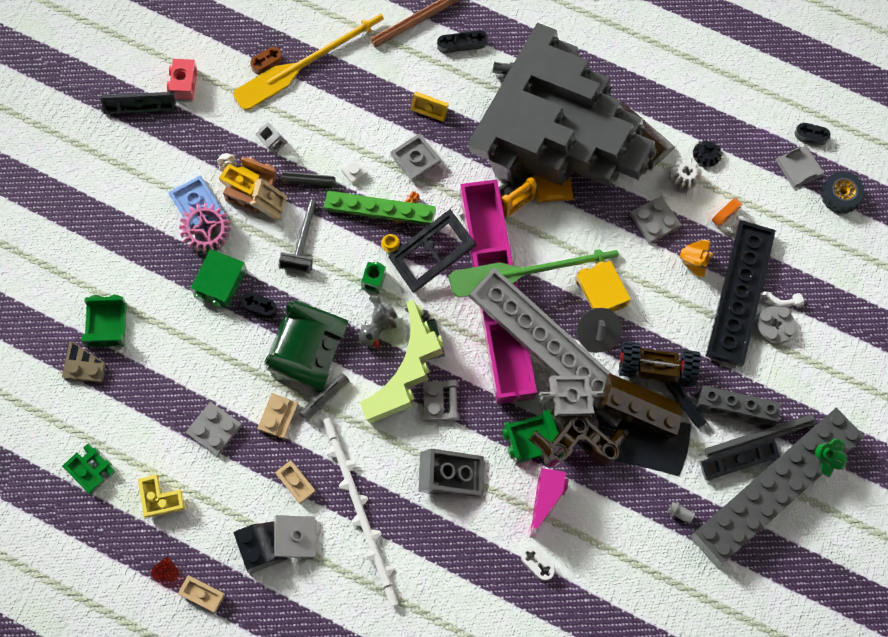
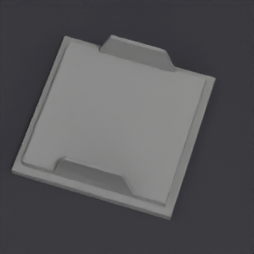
[775,145,825,189]

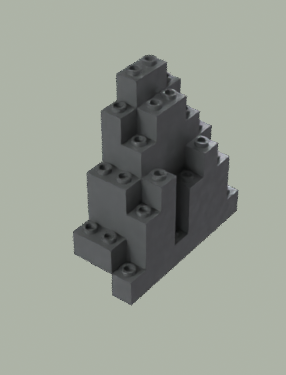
[468,22,657,187]

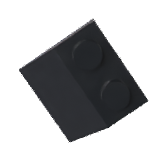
[233,521,288,574]

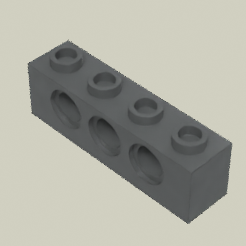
[696,385,781,427]

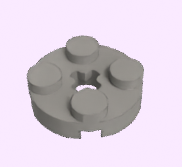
[756,306,796,344]

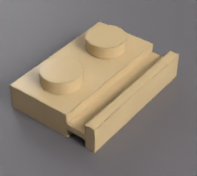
[250,179,287,220]
[257,393,299,440]

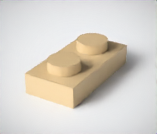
[275,460,316,504]
[178,575,225,613]

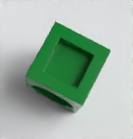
[361,262,386,294]

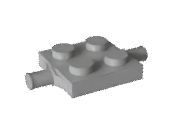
[539,376,604,416]

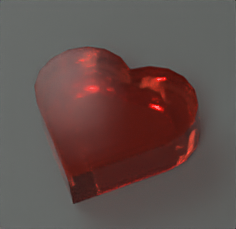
[151,556,179,582]

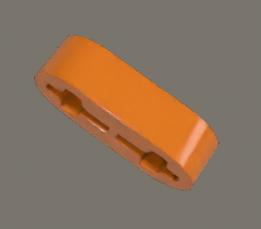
[712,198,743,227]

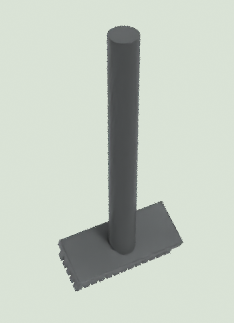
[279,199,316,274]

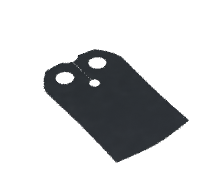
[597,414,691,476]

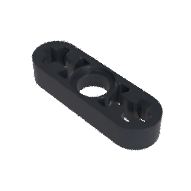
[437,30,488,53]

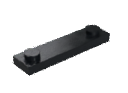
[100,92,177,114]
[699,438,780,481]

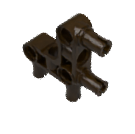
[529,405,627,467]

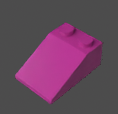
[530,468,569,537]

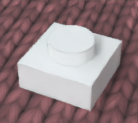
[341,159,367,185]

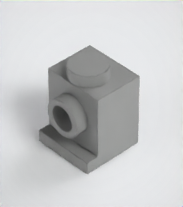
[255,122,288,155]

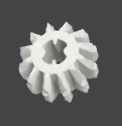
[670,159,702,191]

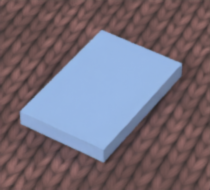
[168,175,228,238]

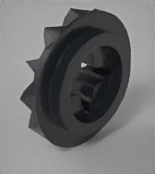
[693,139,722,167]

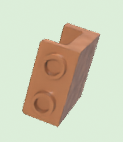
[223,156,277,214]

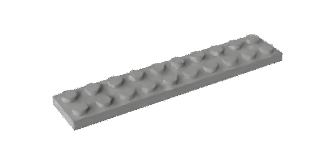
[468,268,622,428]

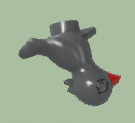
[359,295,398,348]

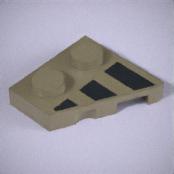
[62,342,106,383]

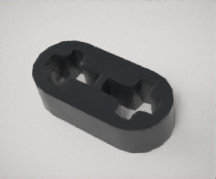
[794,122,831,145]
[242,293,277,319]

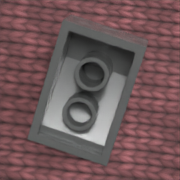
[418,448,484,496]

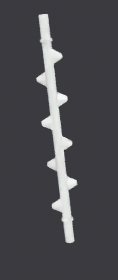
[323,418,398,607]

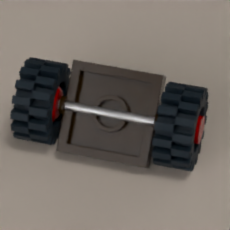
[618,341,701,386]

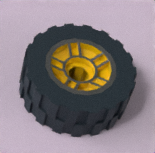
[821,171,865,214]

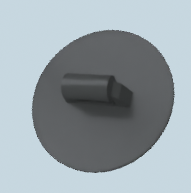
[577,308,622,353]

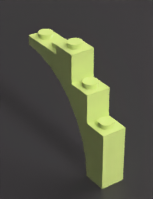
[360,300,445,424]

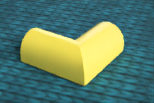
[138,474,186,519]

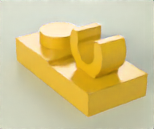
[410,92,449,122]

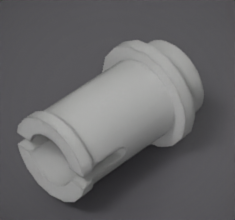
[668,502,695,524]

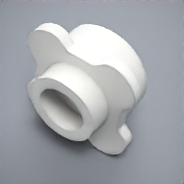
[217,153,237,172]

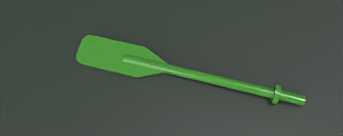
[449,249,619,298]

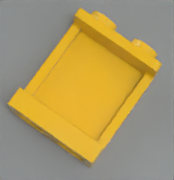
[575,261,631,312]

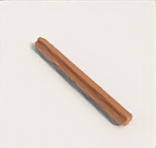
[371,0,460,47]

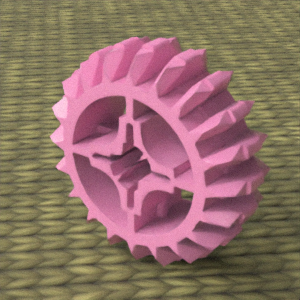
[179,203,231,254]

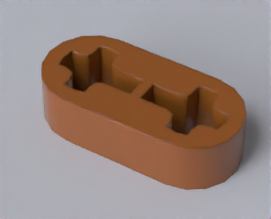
[250,47,282,74]

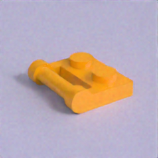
[501,177,537,218]

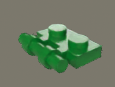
[62,443,116,495]

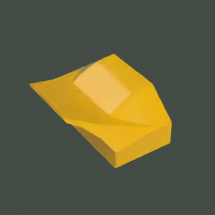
[219,164,259,196]

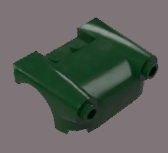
[264,299,349,393]

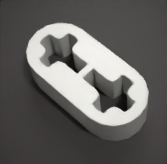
[521,547,554,582]

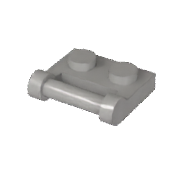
[423,380,460,422]

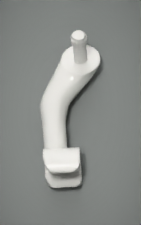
[761,292,804,307]

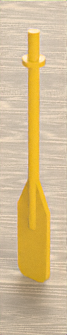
[233,13,384,110]

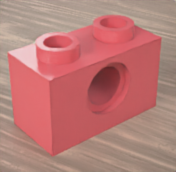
[167,59,197,100]

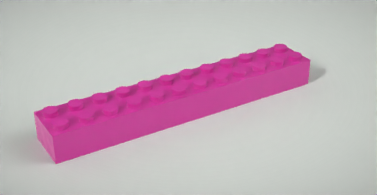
[459,179,537,404]

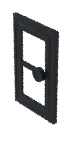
[388,209,477,294]

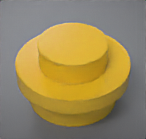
[381,234,400,253]

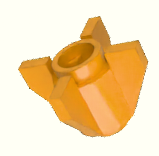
[680,239,713,278]

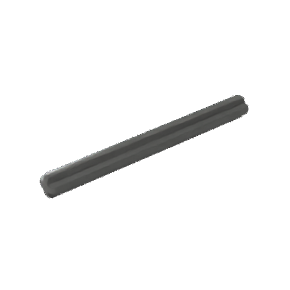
[704,415,815,458]

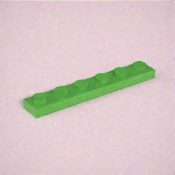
[323,191,436,225]

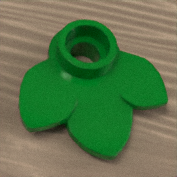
[815,438,847,477]

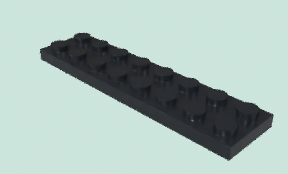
[705,220,776,367]

